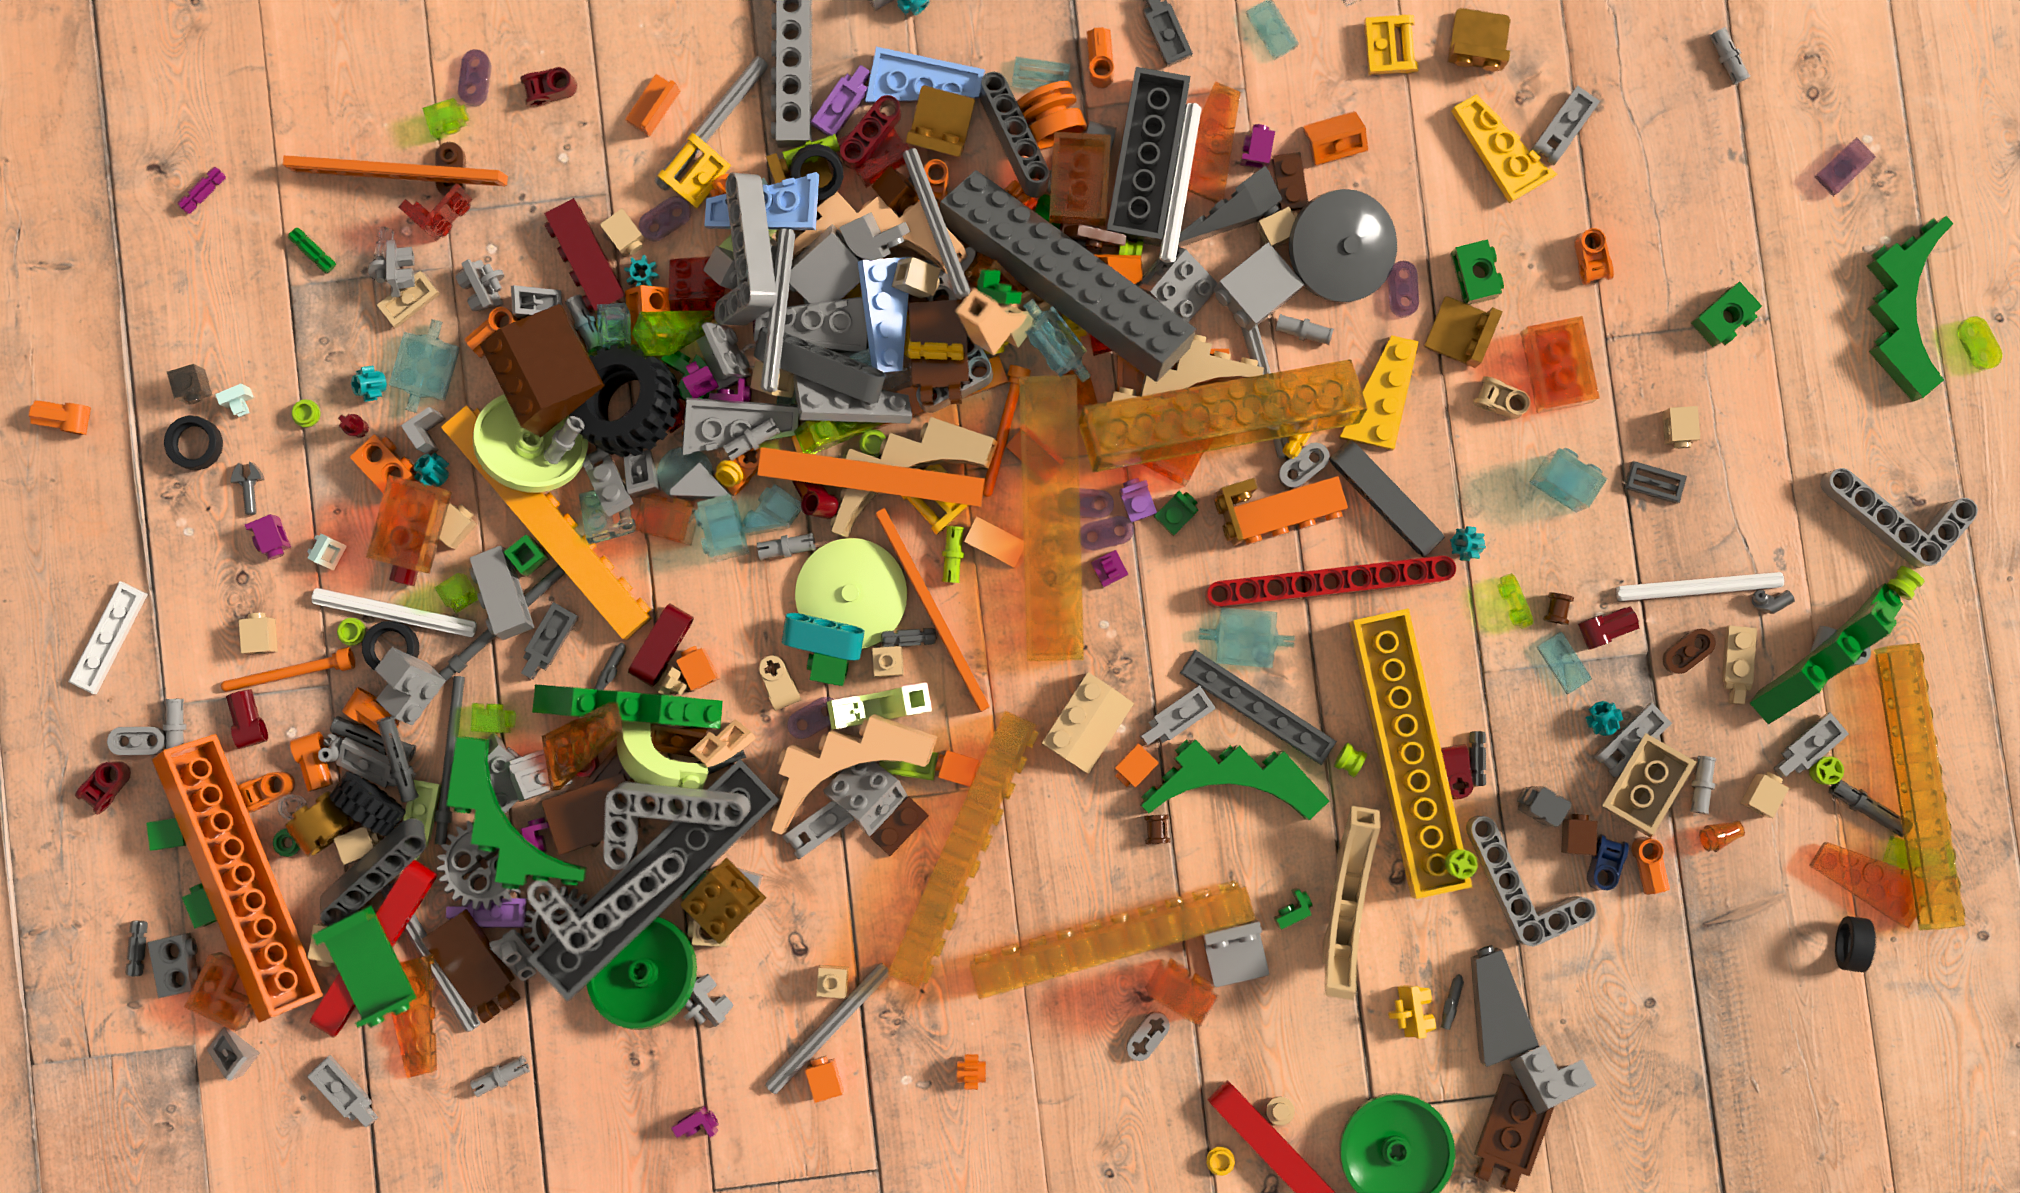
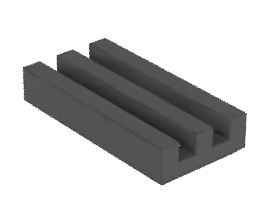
[1623,461,1687,504]

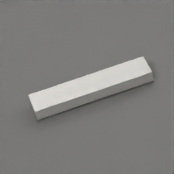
[68,581,148,694]

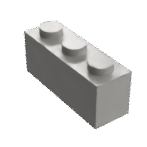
[469,545,534,640]

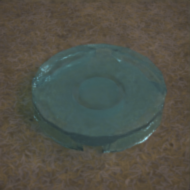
[657,446,714,502]

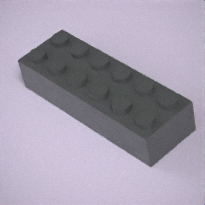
[1107,67,1191,246]

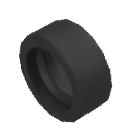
[790,144,844,200]
[164,415,223,470]
[362,621,419,671]
[1835,916,1876,973]

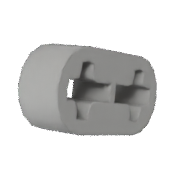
[1126,1011,1170,1061]

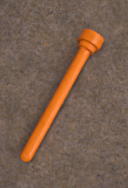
[983,365,1031,497]
[221,647,355,692]

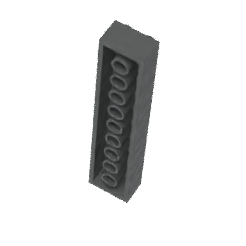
[939,170,1196,383]
[527,759,779,1001]

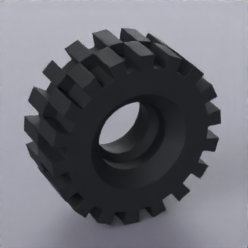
[329,772,406,836]

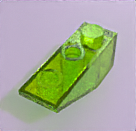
[632,311,714,356]
[794,420,885,454]

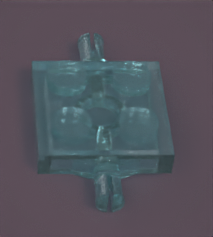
[1023,298,1091,382]
[389,319,460,413]
[1198,607,1295,668]

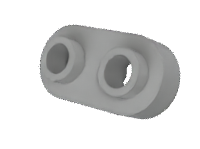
[1278,442,1329,489]
[107,727,166,755]

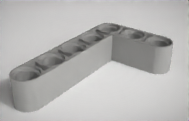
[714,173,776,326]
[916,260,993,413]
[1820,468,1978,568]
[604,782,751,870]
[1466,816,1596,946]
[528,853,684,953]

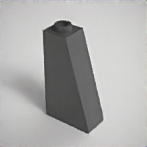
[1470,945,1540,1067]

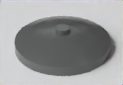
[1289,189,1397,302]

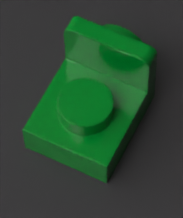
[977,270,1022,304]
[1154,491,1199,536]
[1273,888,1313,930]

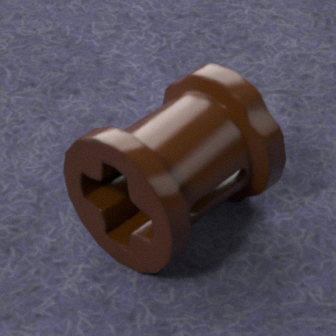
[1543,592,1574,625]
[1144,814,1171,844]

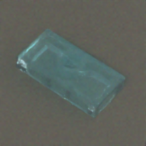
[1246,0,1299,60]

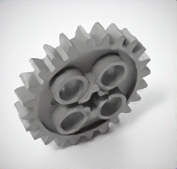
[437,821,527,910]

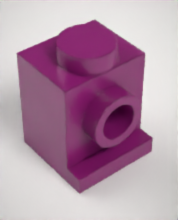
[1240,124,1275,169]
[245,514,291,560]

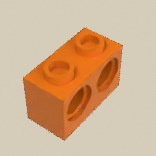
[625,285,673,348]
[350,434,416,500]

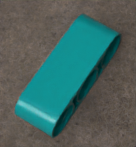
[781,613,865,660]

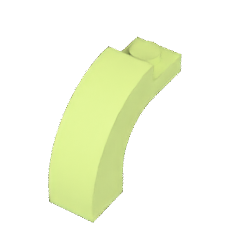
[827,683,932,730]
[617,720,708,790]

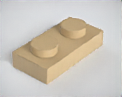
[377,271,440,328]

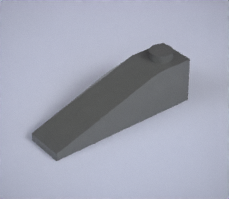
[1178,166,1282,247]

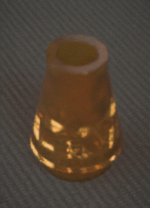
[1699,820,1745,852]

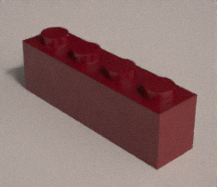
[544,198,626,315]

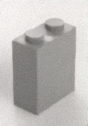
[789,224,867,304]
[1213,242,1305,332]

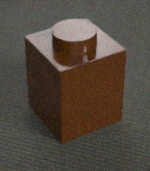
[871,166,919,216]
[1561,814,1598,855]

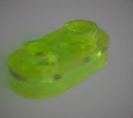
[1957,316,2002,370]
[1497,573,1533,629]

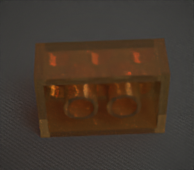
[1049,132,1111,226]
[1520,316,1600,413]
[366,475,452,574]
[1145,958,1218,1026]

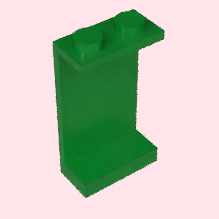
[312,906,417,1028]

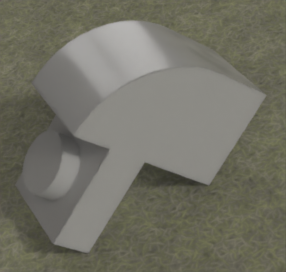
[839,212,910,260]

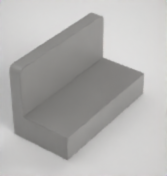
[401,407,445,456]

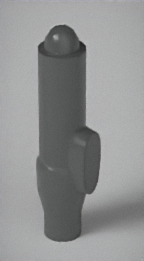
[594,643,626,690]
[1441,974,1464,1030]

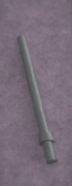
[439,565,565,681]
[434,676,465,845]

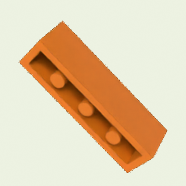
[1234,476,1348,545]

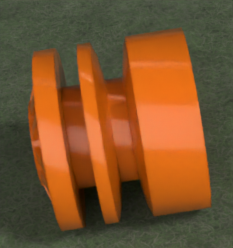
[1017,81,1087,149]

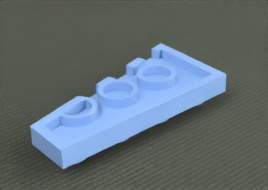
[865,47,985,103]
[704,172,819,230]
[858,257,911,373]

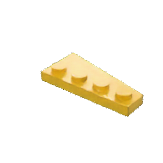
[1451,94,1558,204]
[1339,335,1419,451]

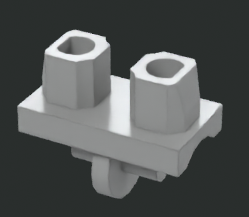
[368,240,415,297]
[455,259,505,311]
[489,929,537,981]
[684,974,734,1027]

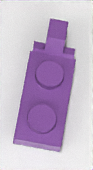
[810,65,871,137]
[446,898,527,928]

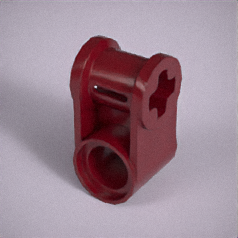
[520,67,577,107]
[1441,744,1473,799]
[75,761,131,815]

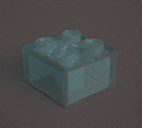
[1529,448,1607,513]
[694,494,750,562]

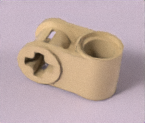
[1473,376,1531,419]
[759,656,801,711]

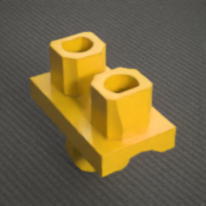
[1388,985,1436,1039]

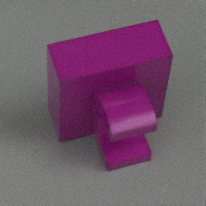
[682,361,719,398]
[1091,550,1129,588]

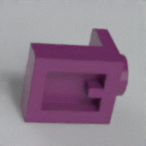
[709,378,752,402]
[521,817,550,852]
[671,1106,719,1138]

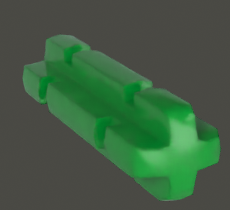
[288,227,336,274]

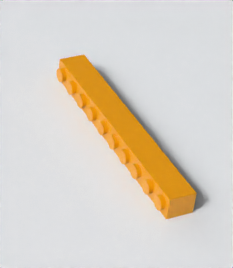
[441,405,652,640]

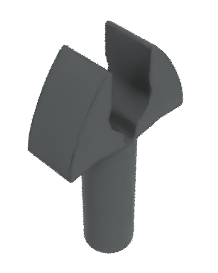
[231,461,265,516]

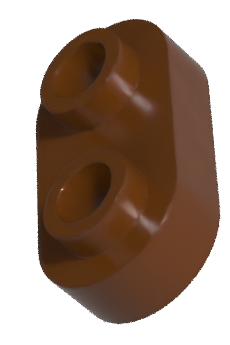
[435,142,466,199]
[1663,628,1716,674]

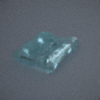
[579,480,636,545]

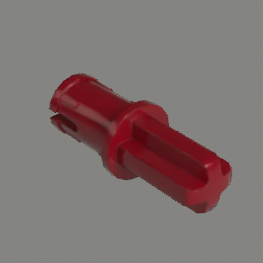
[338,414,369,438]

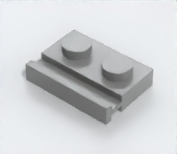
[505,745,573,802]

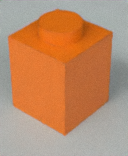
[676,646,719,691]
[1114,743,1159,788]
[935,750,979,787]
[805,1056,844,1103]

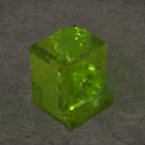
[422,98,470,141]
[434,573,478,613]
[471,703,516,733]

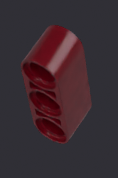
[840,95,901,170]
[628,603,694,687]

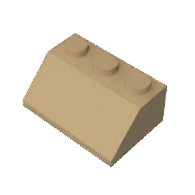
[1041,672,1134,774]
[1602,733,1697,838]

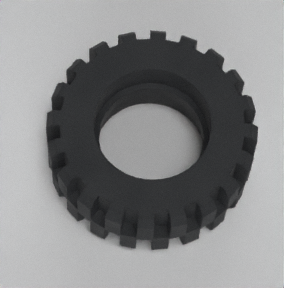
[569,343,680,457]

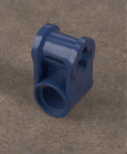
[1587,834,1629,890]

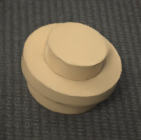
[1266,1096,1295,1126]

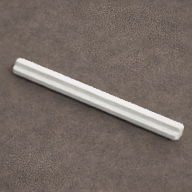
[1159,103,1201,263]
[1616,572,1784,601]
[311,588,477,637]

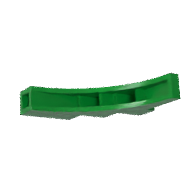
[1867,216,1953,402]
[1750,583,1903,725]
[532,684,723,729]
[447,736,587,889]
[1140,739,1330,820]

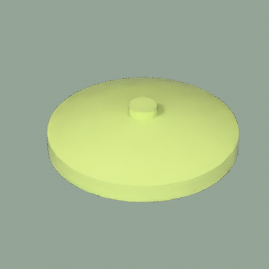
[473,394,588,493]
[795,538,908,649]

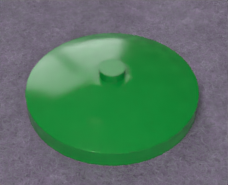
[587,917,697,1030]
[1339,1093,1455,1193]

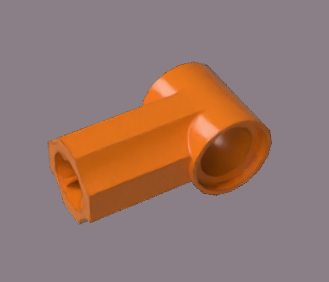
[1087,27,1114,88]
[464,307,518,358]
[29,400,91,435]
[342,687,399,735]
[290,731,333,792]
[1631,836,1670,895]

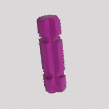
[177,167,226,214]

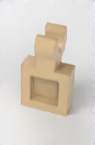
[654,664,687,695]

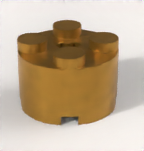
[285,791,355,857]

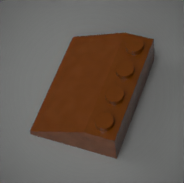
[480,304,604,438]

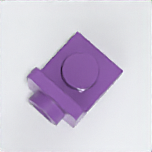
[1119,478,1157,523]

